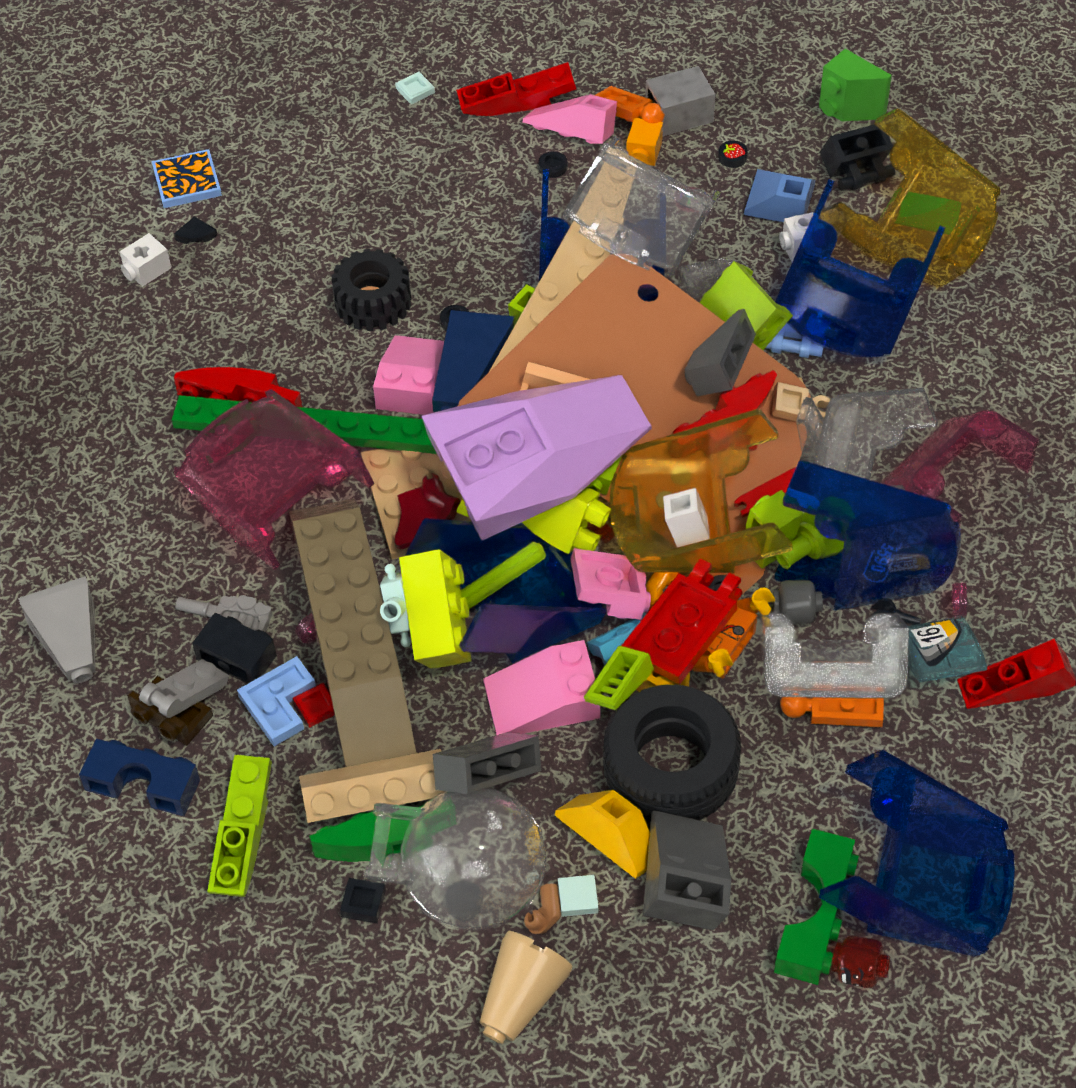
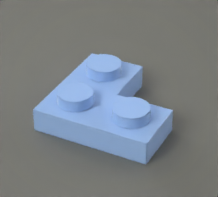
[237,656,316,746]

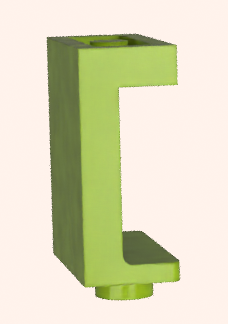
[699,261,793,350]

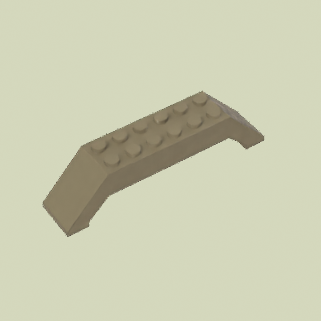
[289,498,416,767]

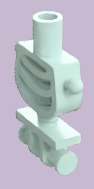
[380,564,411,647]

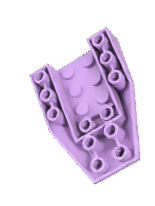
[422,375,652,540]

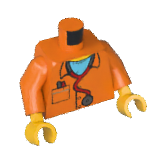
[692,587,776,679]

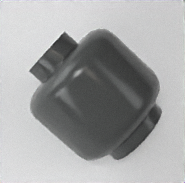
[773,580,823,624]

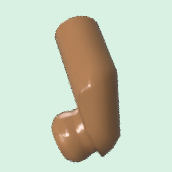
[524,884,561,934]

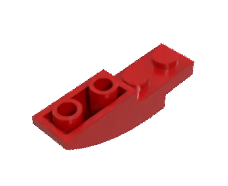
[456,62,576,116]
[174,367,302,407]
[668,370,777,459]

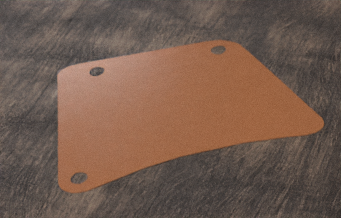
[457,253,811,595]

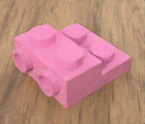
[570,548,651,620]

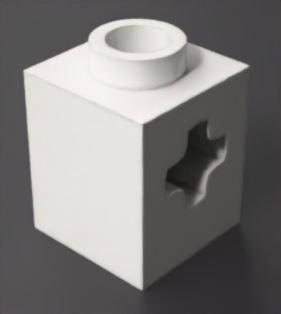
[120,233,171,287]
[663,488,710,548]

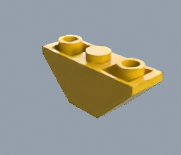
[555,790,650,879]

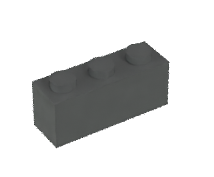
[433,732,541,794]

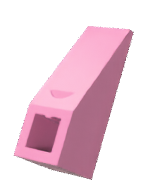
[523,94,617,144]

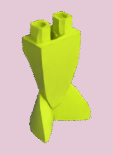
[456,487,612,554]

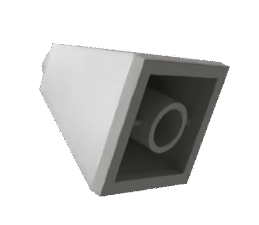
[18,576,96,683]

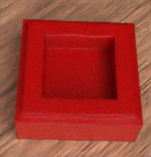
[292,683,335,728]

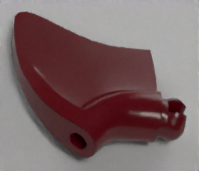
[394,473,460,550]

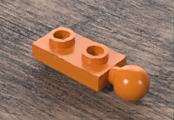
[595,86,665,123]
[780,686,884,727]

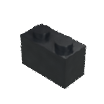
[192,613,277,684]

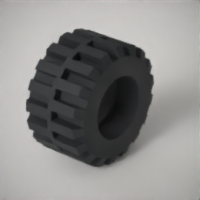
[331,249,411,331]

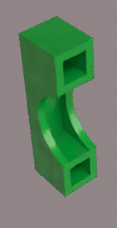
[774,828,859,985]

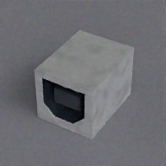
[646,66,715,136]

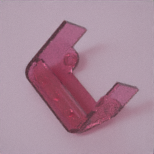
[879,410,1039,548]

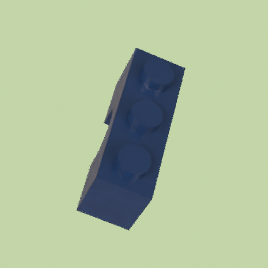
[79,739,200,816]

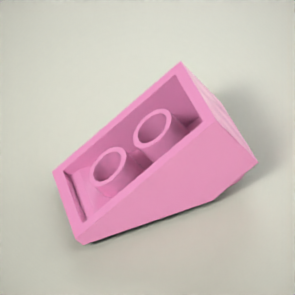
[373,335,444,415]
[483,640,600,735]

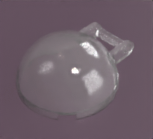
[363,787,546,931]

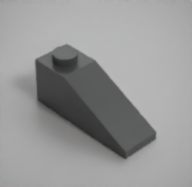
[684,309,756,396]

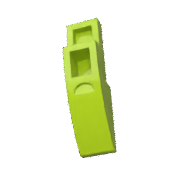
[207,755,272,897]

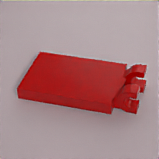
[621,558,743,685]

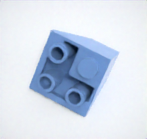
[744,169,816,222]

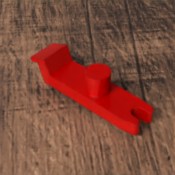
[734,467,813,517]

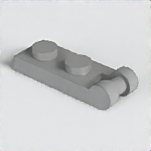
[139,659,229,718]

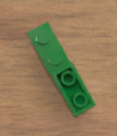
[309,795,458,862]

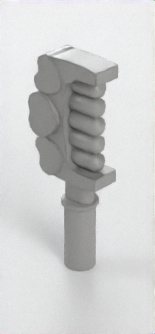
[175,595,272,632]

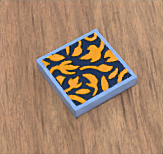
[152,149,222,208]

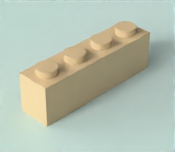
[299,749,451,823]

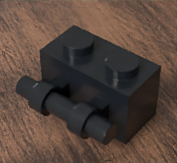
[819,122,895,191]

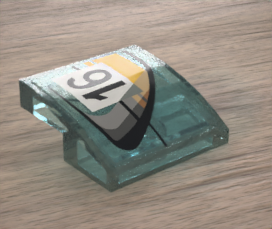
[897,616,987,683]

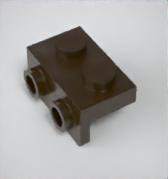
[127,675,214,746]

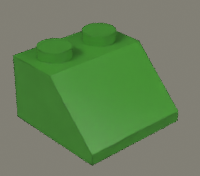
[819,49,892,121]

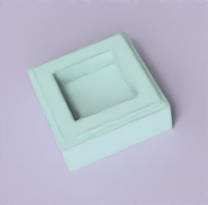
[395,72,435,105]
[558,875,598,917]

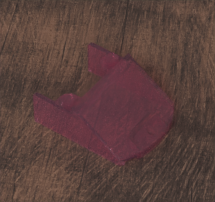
[173,389,374,570]

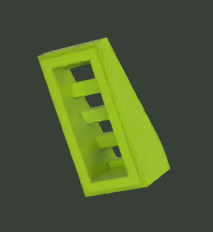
[584,645,654,710]

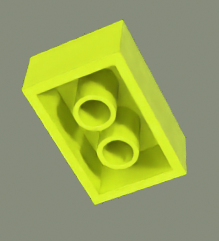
[399,549,475,669]

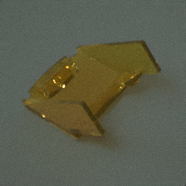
[818,108,1000,288]
[609,409,793,573]

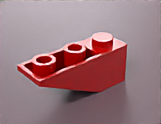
[957,638,1076,709]

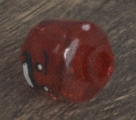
[832,935,890,988]

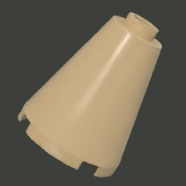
[479,931,572,1044]

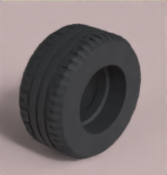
[603,684,741,822]

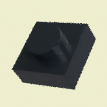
[340,878,386,923]

